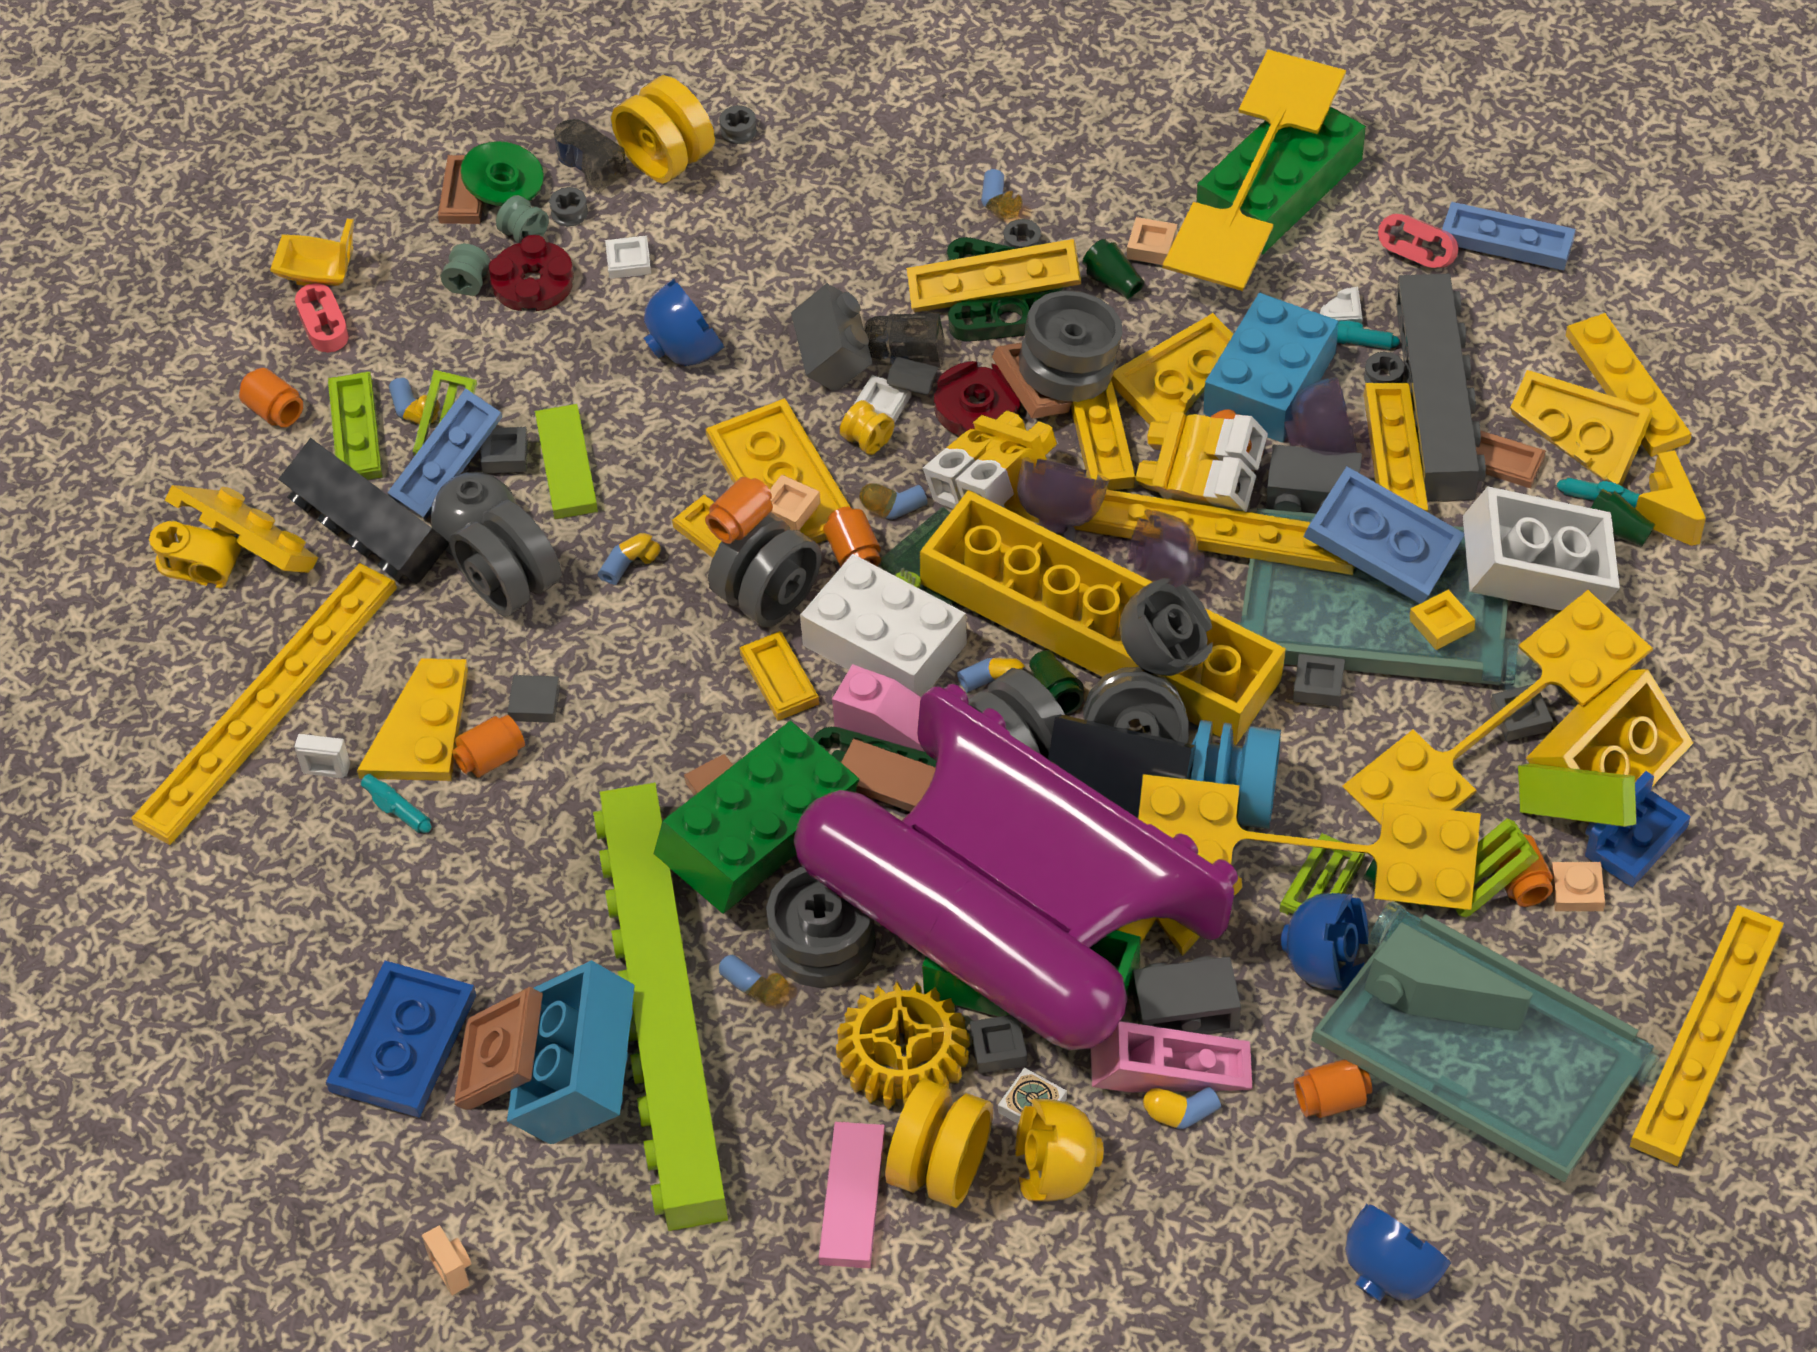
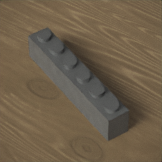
[1396,273,1486,501]

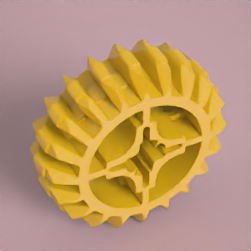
[836,981,970,1110]

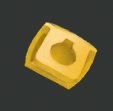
[270,218,354,286]

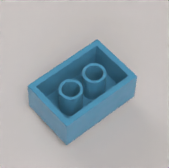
[1203,293,1339,443]
[507,960,635,1144]

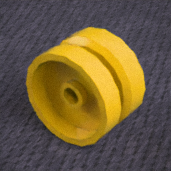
[611,75,715,184]
[885,1078,993,1208]

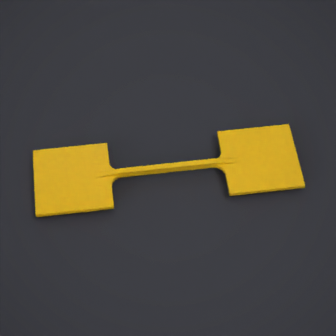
[1162,49,1346,291]
[1342,590,1653,825]
[1138,774,1481,910]

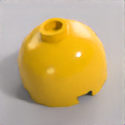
[1015,1099,1104,1202]

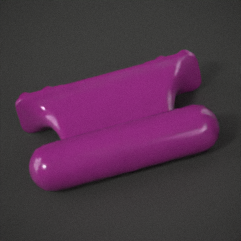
[794,684,1238,1050]

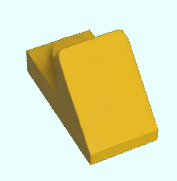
[1636,450,1706,546]

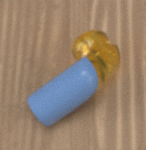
[981,169,1023,219]
[859,483,928,520]
[719,954,790,1006]

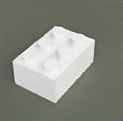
[1463,486,1620,611]
[800,554,967,697]

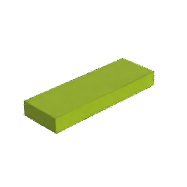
[328,372,383,480]
[535,404,598,519]
[1518,763,1636,827]

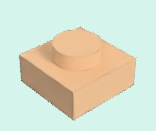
[1127,217,1177,265]
[770,475,820,531]
[1551,862,1605,911]
[422,1225,472,1295]

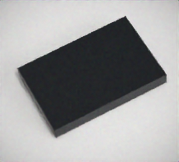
[1048,714,1196,818]

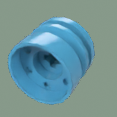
[1190,720,1281,829]

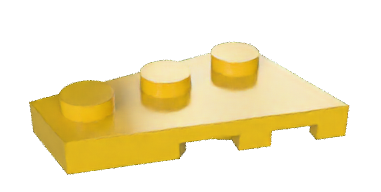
[1112,313,1234,425]
[357,658,468,781]

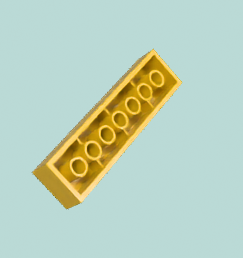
[920,490,1286,745]

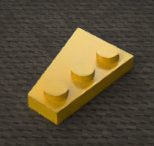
[1510,370,1653,486]
[164,485,318,573]

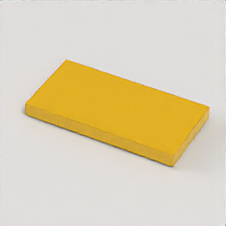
[705,398,850,543]

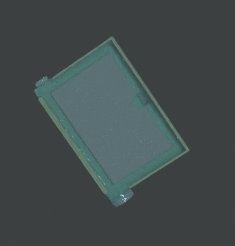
[1234,508,1519,685]
[1311,900,1659,1183]

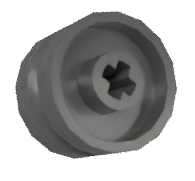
[1019,290,1123,402]
[449,500,562,616]
[708,512,822,627]
[1083,667,1189,743]
[969,668,1065,759]
[766,867,876,988]

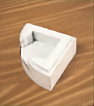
[1320,287,1363,324]

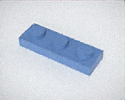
[1440,202,1576,271]
[387,388,502,521]

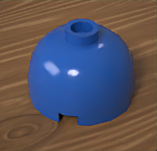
[643,278,725,366]
[1281,893,1369,991]
[1345,1203,1451,1302]

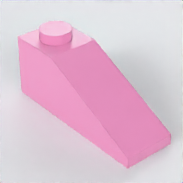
[832,664,925,752]
[1091,1021,1252,1092]

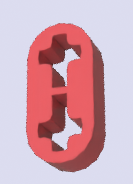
[1378,214,1458,268]
[295,283,349,353]

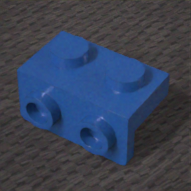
[1585,771,1691,888]

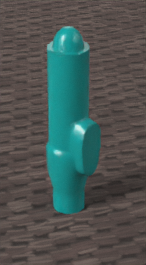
[1337,321,1400,350]
[1557,477,1641,508]
[360,774,432,833]

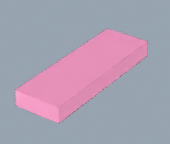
[819,1122,885,1268]

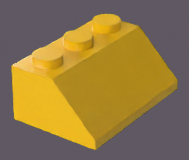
[1526,669,1693,787]

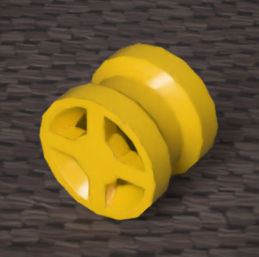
[840,400,895,455]

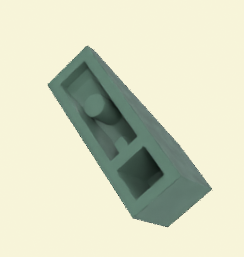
[1364,922,1533,1031]

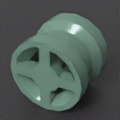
[496,195,549,244]
[440,243,490,296]

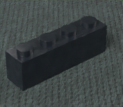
[278,438,449,584]

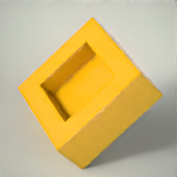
[1410,589,1475,650]

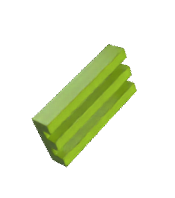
[412,370,477,456]
[1455,818,1539,918]
[1279,833,1365,915]

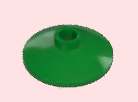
[461,141,544,206]

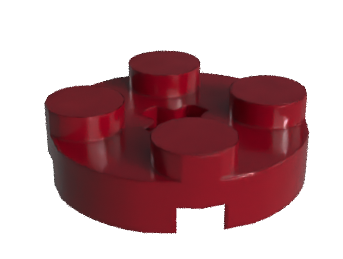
[489,235,574,311]
[934,361,1020,436]

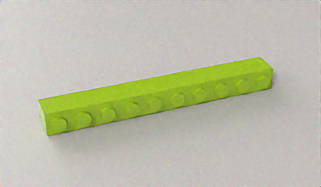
[593,782,728,1231]

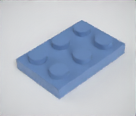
[1303,466,1464,603]

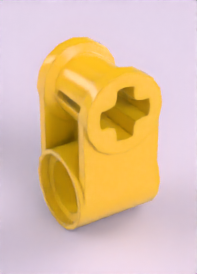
[149,521,242,588]

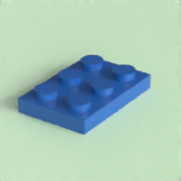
[326,960,477,1118]

